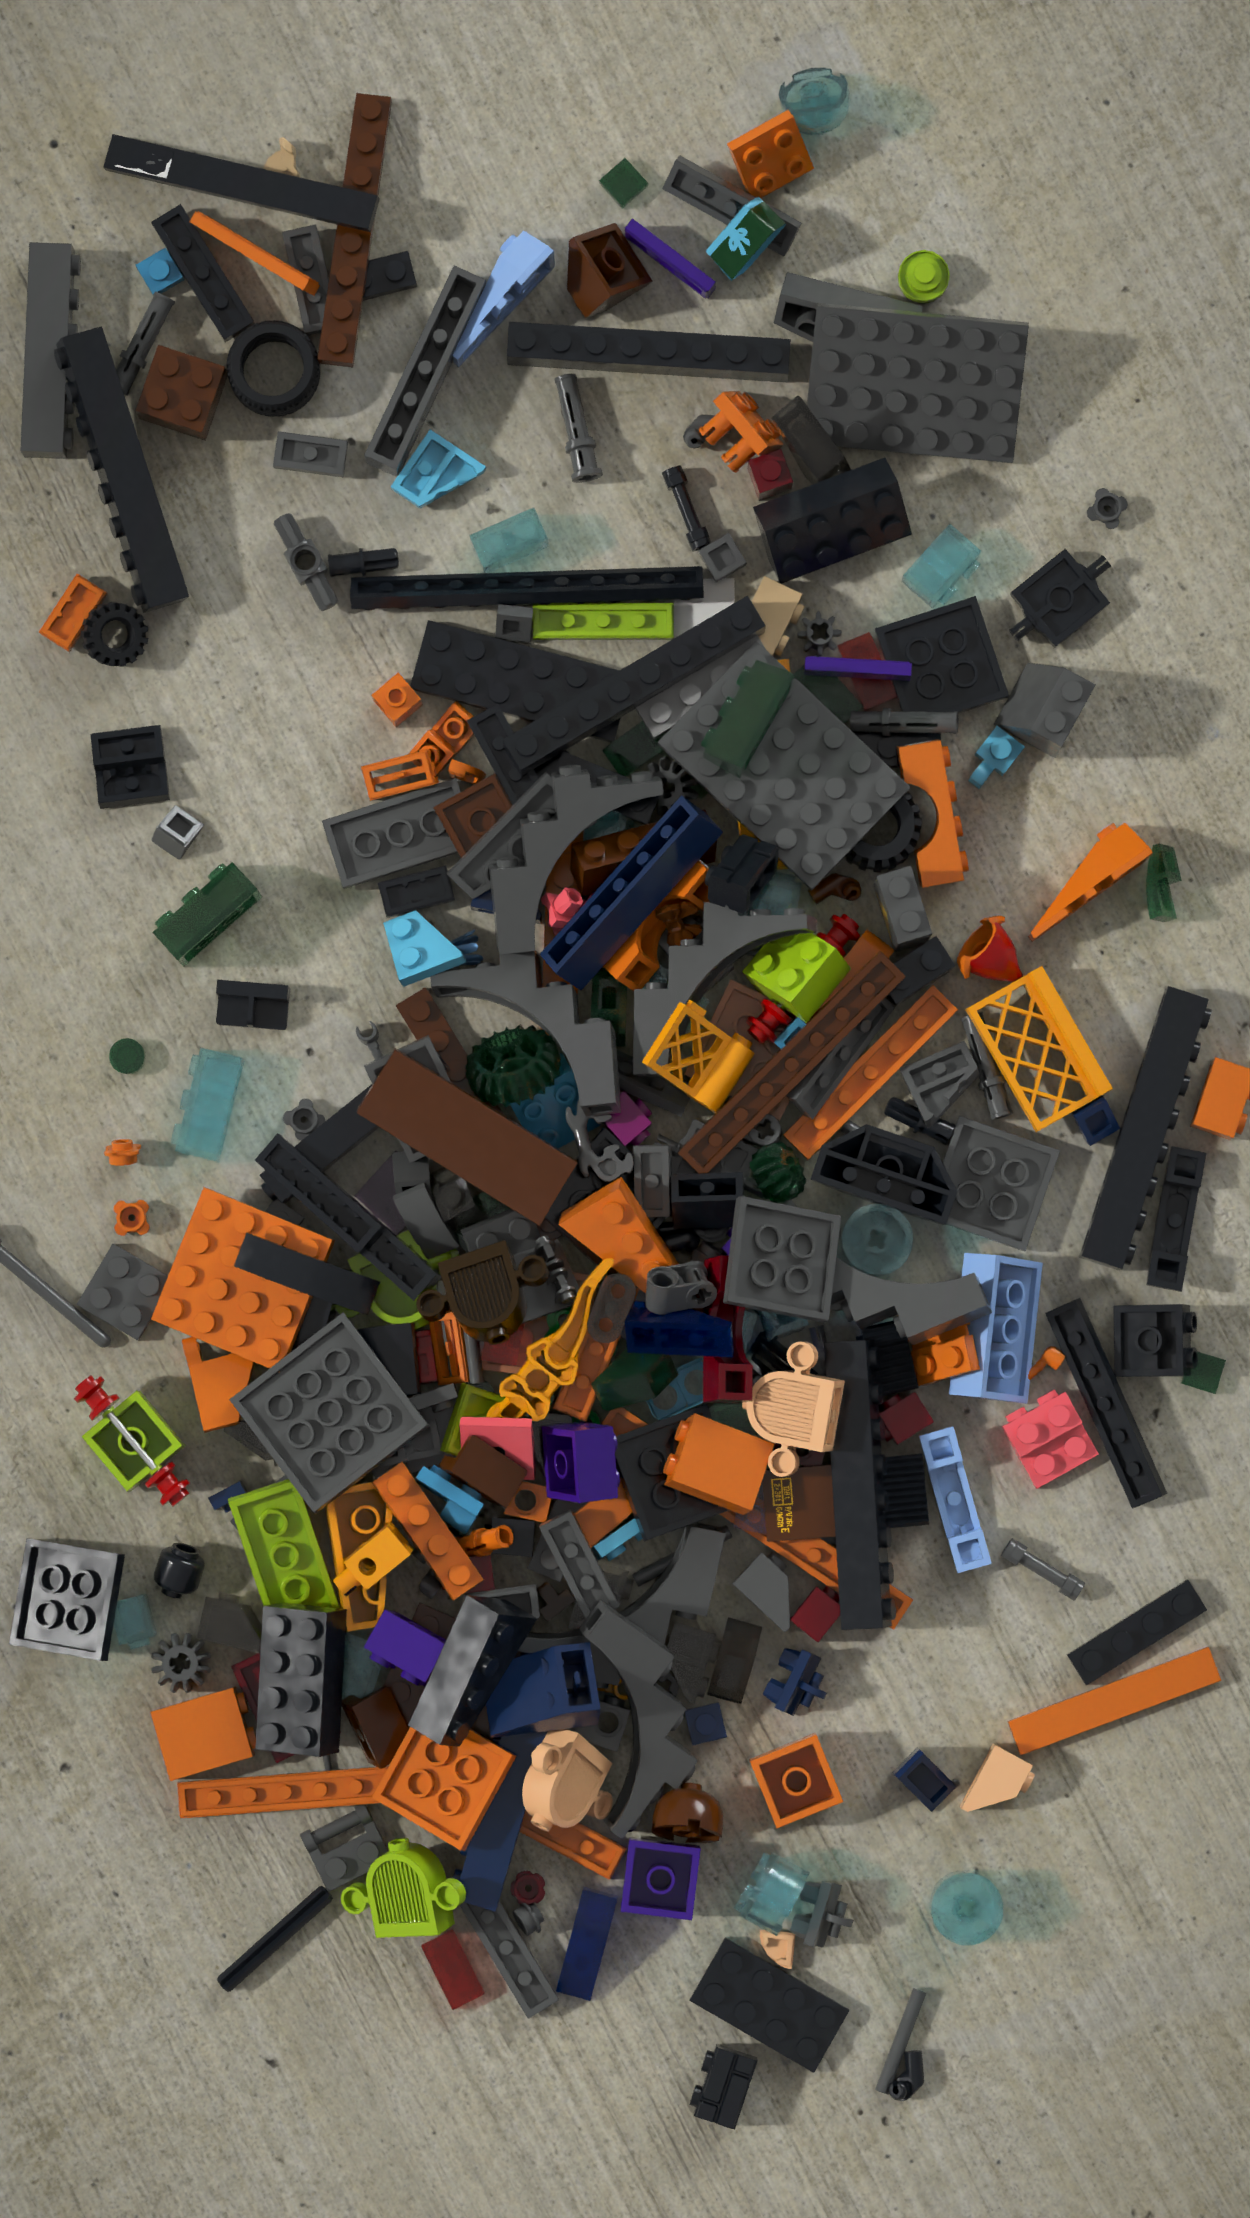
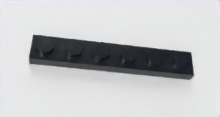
[1045,1298,1167,1509]

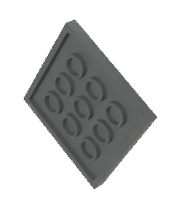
[229,1312,430,1514]

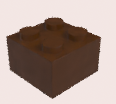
[135,345,228,441]

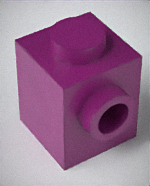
[604,1091,652,1147]

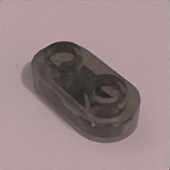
[587,1273,636,1343]

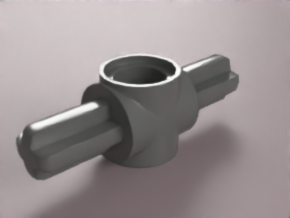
[274,513,338,611]

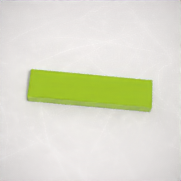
[533,603,674,640]

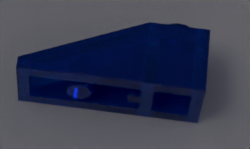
[625,1301,734,1357]
[556,1886,618,2001]

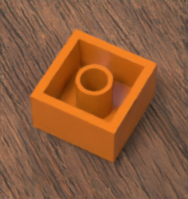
[749,1733,843,1828]

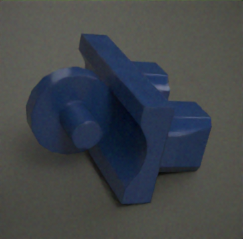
[763,1648,827,1716]

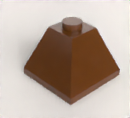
[567,223,653,318]

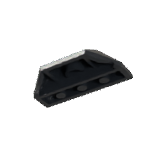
[810,1124,957,1225]

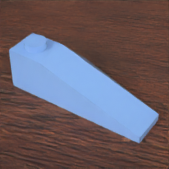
[452,231,555,367]

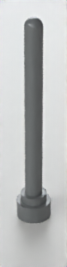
[0,1239,111,1348]

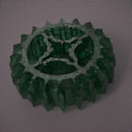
[465,1024,561,1108]

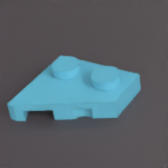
[391,429,486,509]
[383,910,466,987]

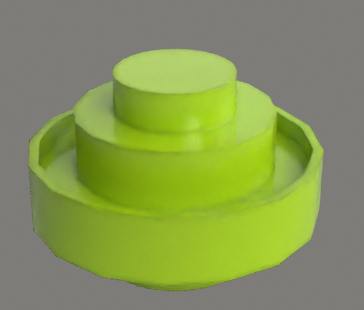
[898,250,950,304]

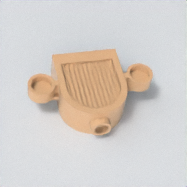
[742,1341,845,1477]
[522,1729,613,1832]

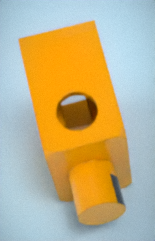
[333,1521,414,1596]

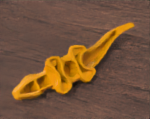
[486,1258,614,1422]

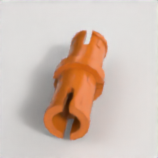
[456,1525,514,1557]

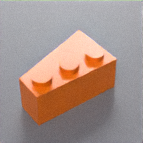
[558,1177,679,1293]

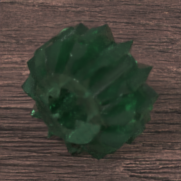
[749,1142,806,1203]

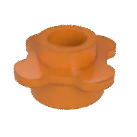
[104,1139,141,1166]
[114,1200,150,1236]

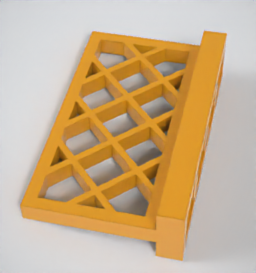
[965,966,1113,1132]

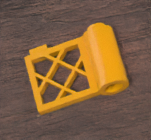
[642,1000,755,1113]

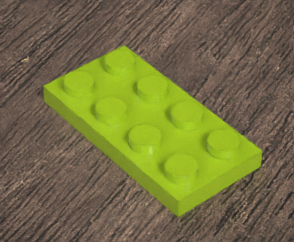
[228,1479,340,1609]

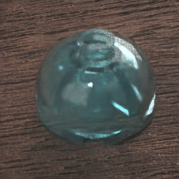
[778,67,850,135]

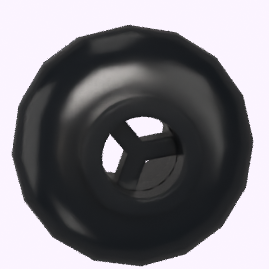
[154,1543,205,1598]

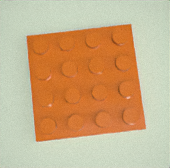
[151,1187,335,1373]

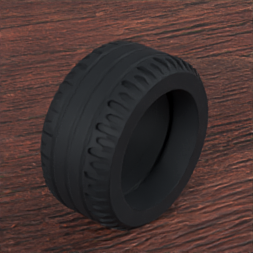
[227,320,321,417]

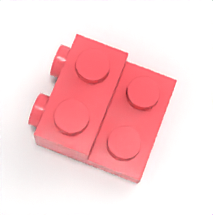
[1001,1389,1099,1489]

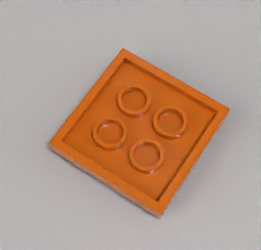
[372,1727,517,1851]

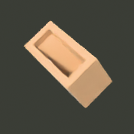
[959,1744,1035,1812]

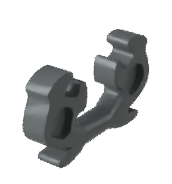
[565,1100,634,1183]

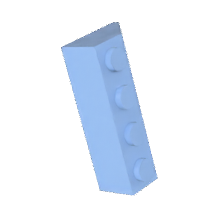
[949,1253,1043,1404]

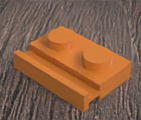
[908,1322,980,1386]

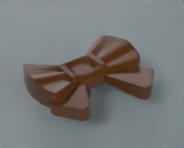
[655,901,702,946]

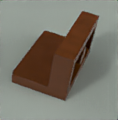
[438,1435,527,1508]
[342,1686,409,1769]

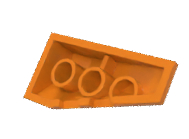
[1028,823,1153,942]

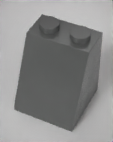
[994,663,1096,758]

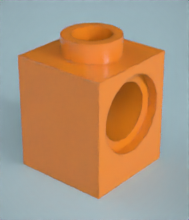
[371,672,423,727]
[504,1481,552,1523]

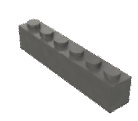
[20,242,81,459]
[364,265,486,477]

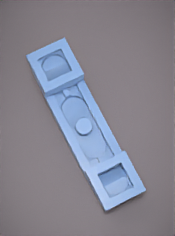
[919,1426,992,1573]

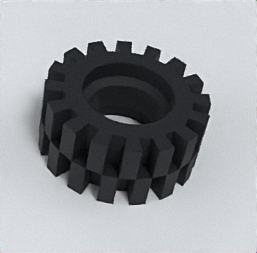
[81,602,149,667]

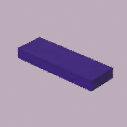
[625,218,716,299]
[804,656,912,681]

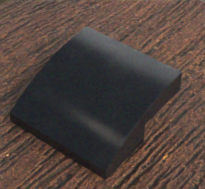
[90,725,170,809]
[357,1323,421,1396]

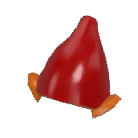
[957,916,1023,983]

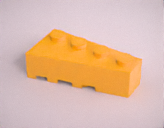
[325,1482,392,1632]

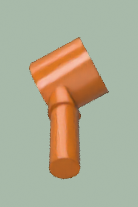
[1020,1346,1065,1381]

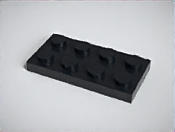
[689,1937,850,2073]

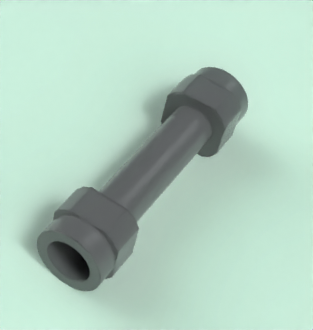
[1001,1538,1085,1601]

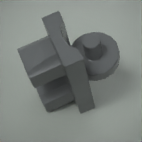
[790,1881,854,1947]

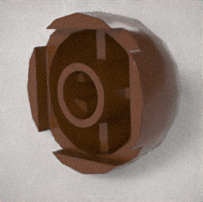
[652,1783,723,1843]

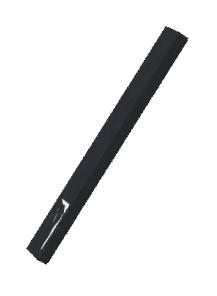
[103,134,380,232]

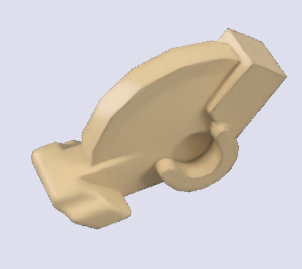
[263,137,301,177]

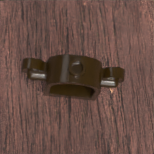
[416,1240,549,1345]

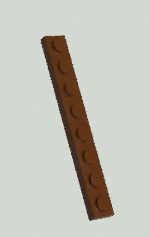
[317,93,392,368]
[677,951,906,1174]
[396,987,563,1240]

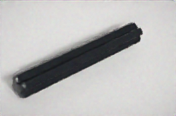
[217,1886,333,1992]

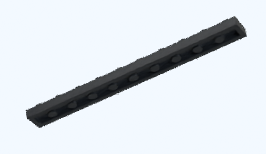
[350,566,704,610]

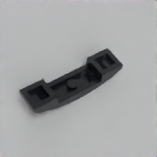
[1146,1146,1206,1292]
[234,1232,380,1315]

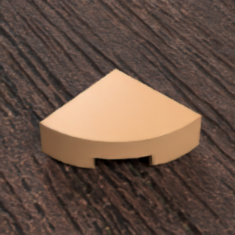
[760,1929,795,1969]

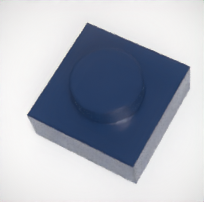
[1072,1096,1121,1146]
[208,1481,248,1513]
[685,1702,727,1746]

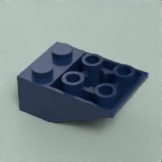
[486,1642,601,1738]

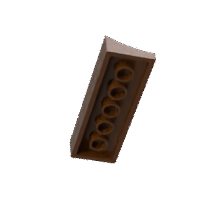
[357,1048,578,1226]

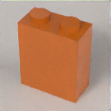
[663,1413,774,1515]
[150,1686,256,1781]

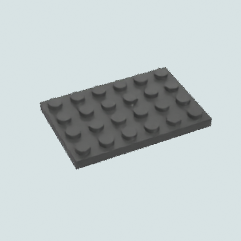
[803,303,1029,463]
[658,641,911,891]

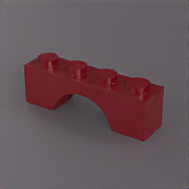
[703,1255,753,1404]

